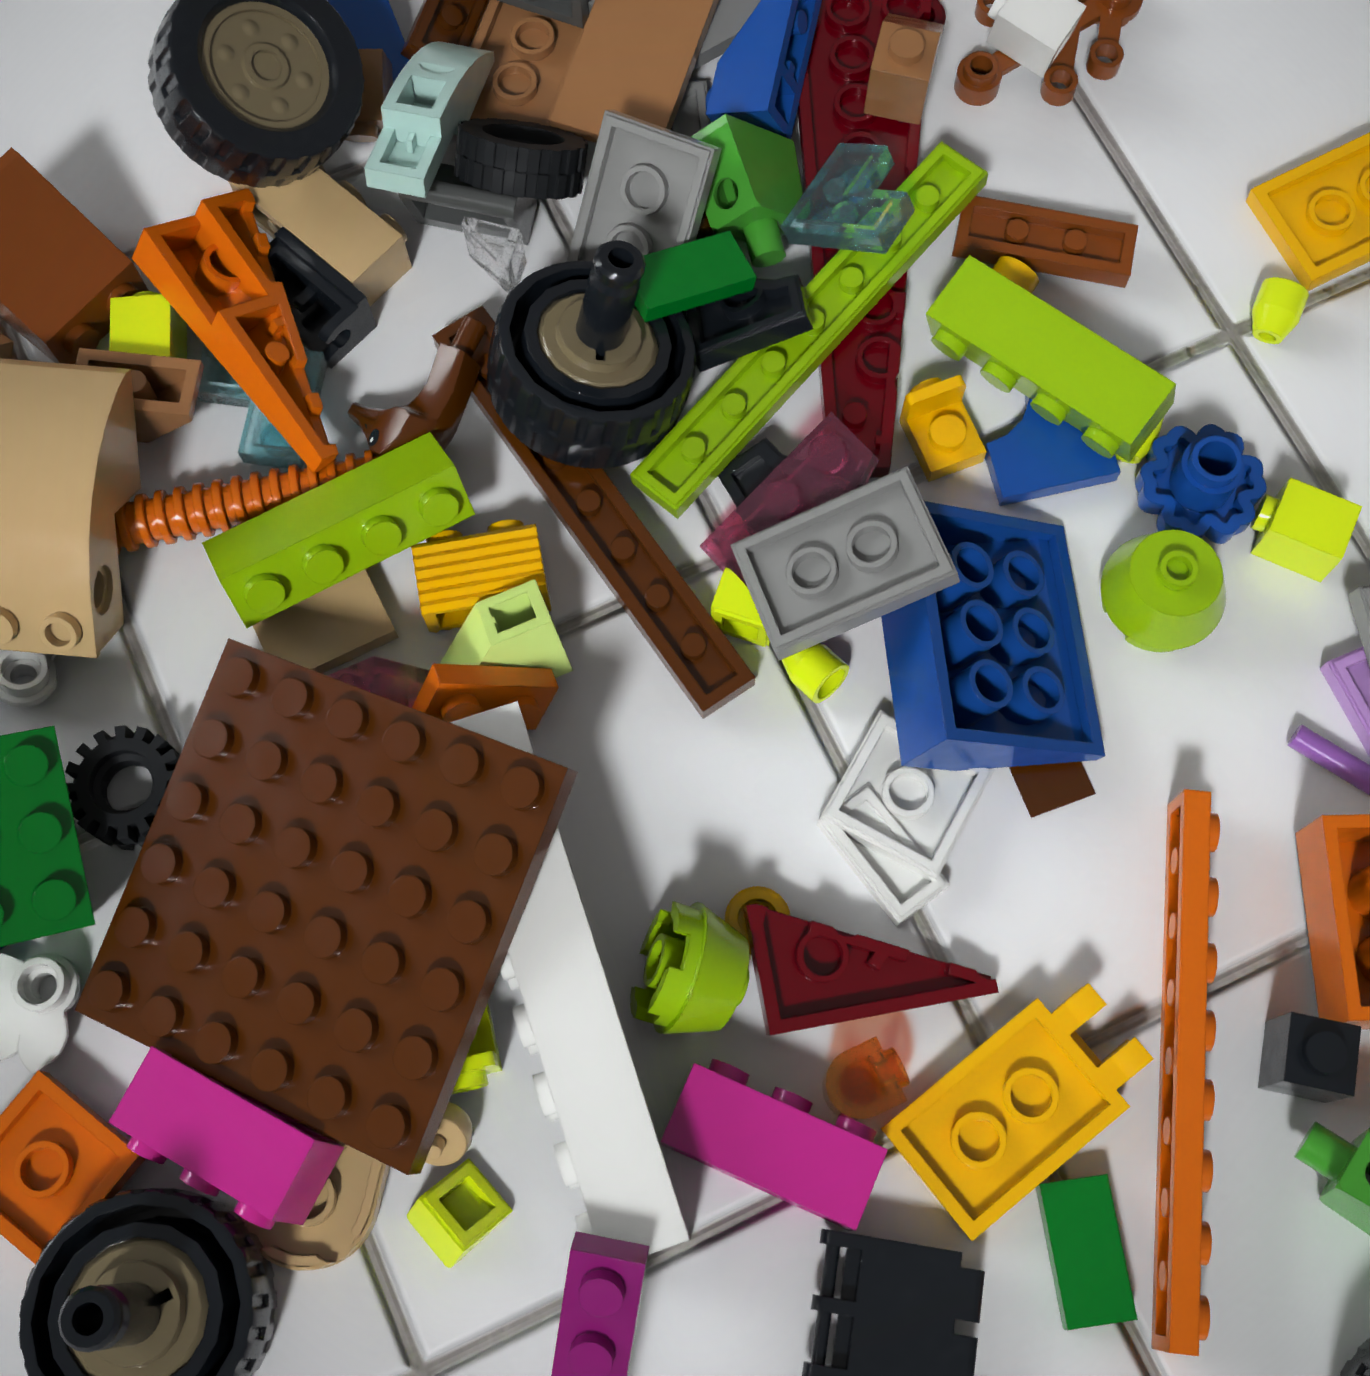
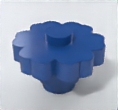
[1135,424,1267,544]

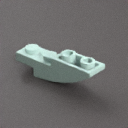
[364,41,495,198]

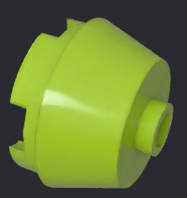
[1101,530,1226,652]
[630,901,749,1034]

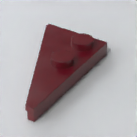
[743,904,999,1036]

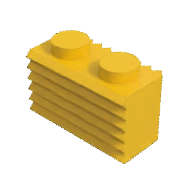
[411,519,552,633]

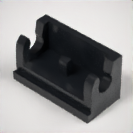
[267,227,377,369]

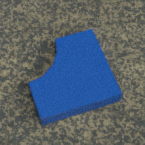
[985,396,1121,506]

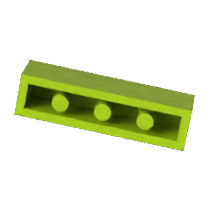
[926,255,1176,463]
[202,432,475,628]

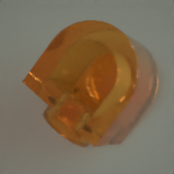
[822,1037,910,1122]

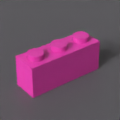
[108,1046,344,1230]
[660,1059,888,1231]

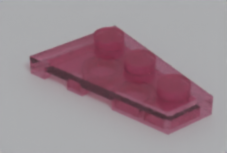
[700,412,879,586]

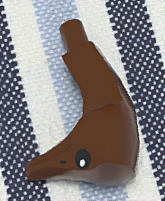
[347,316,487,457]

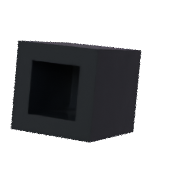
[1258,1012,1361,1103]

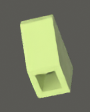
[439,579,573,678]

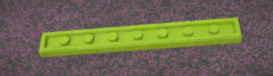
[630,141,988,519]

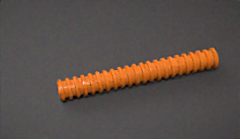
[114,450,377,554]

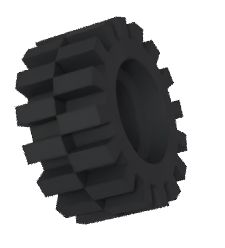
[65,725,180,850]

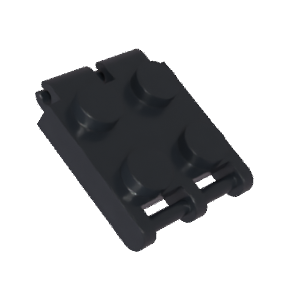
[802,1229,985,1376]

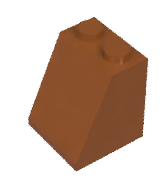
[0,147,149,364]

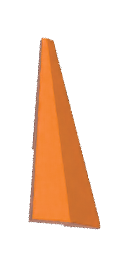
[132,188,339,473]

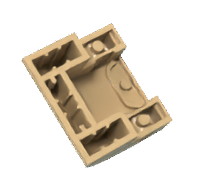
[0,358,141,658]

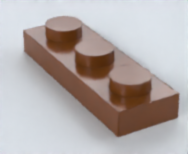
[952,196,1138,288]

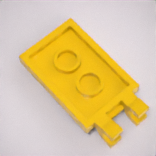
[1246,132,1370,291]
[881,983,1154,1241]

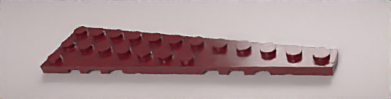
[798,0,932,478]

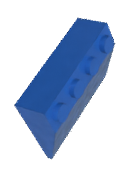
[881,501,1105,771]

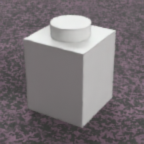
[986,0,1087,79]

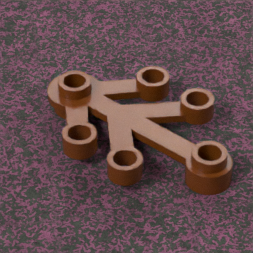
[954,0,1143,106]

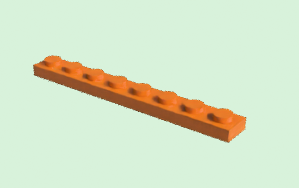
[1151,789,1220,1356]

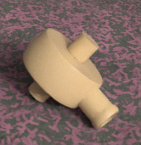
[425,1102,472,1166]

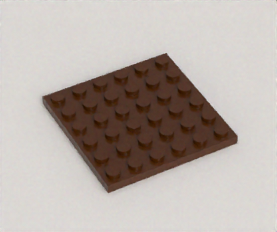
[75,638,578,1175]

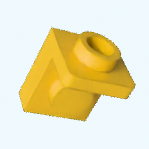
[899,375,987,482]

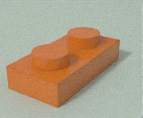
[412,663,559,730]

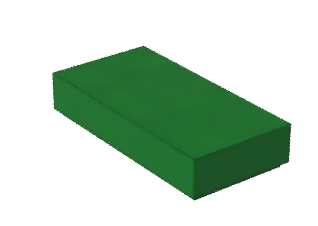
[635,230,757,323]
[1036,1174,1138,1330]

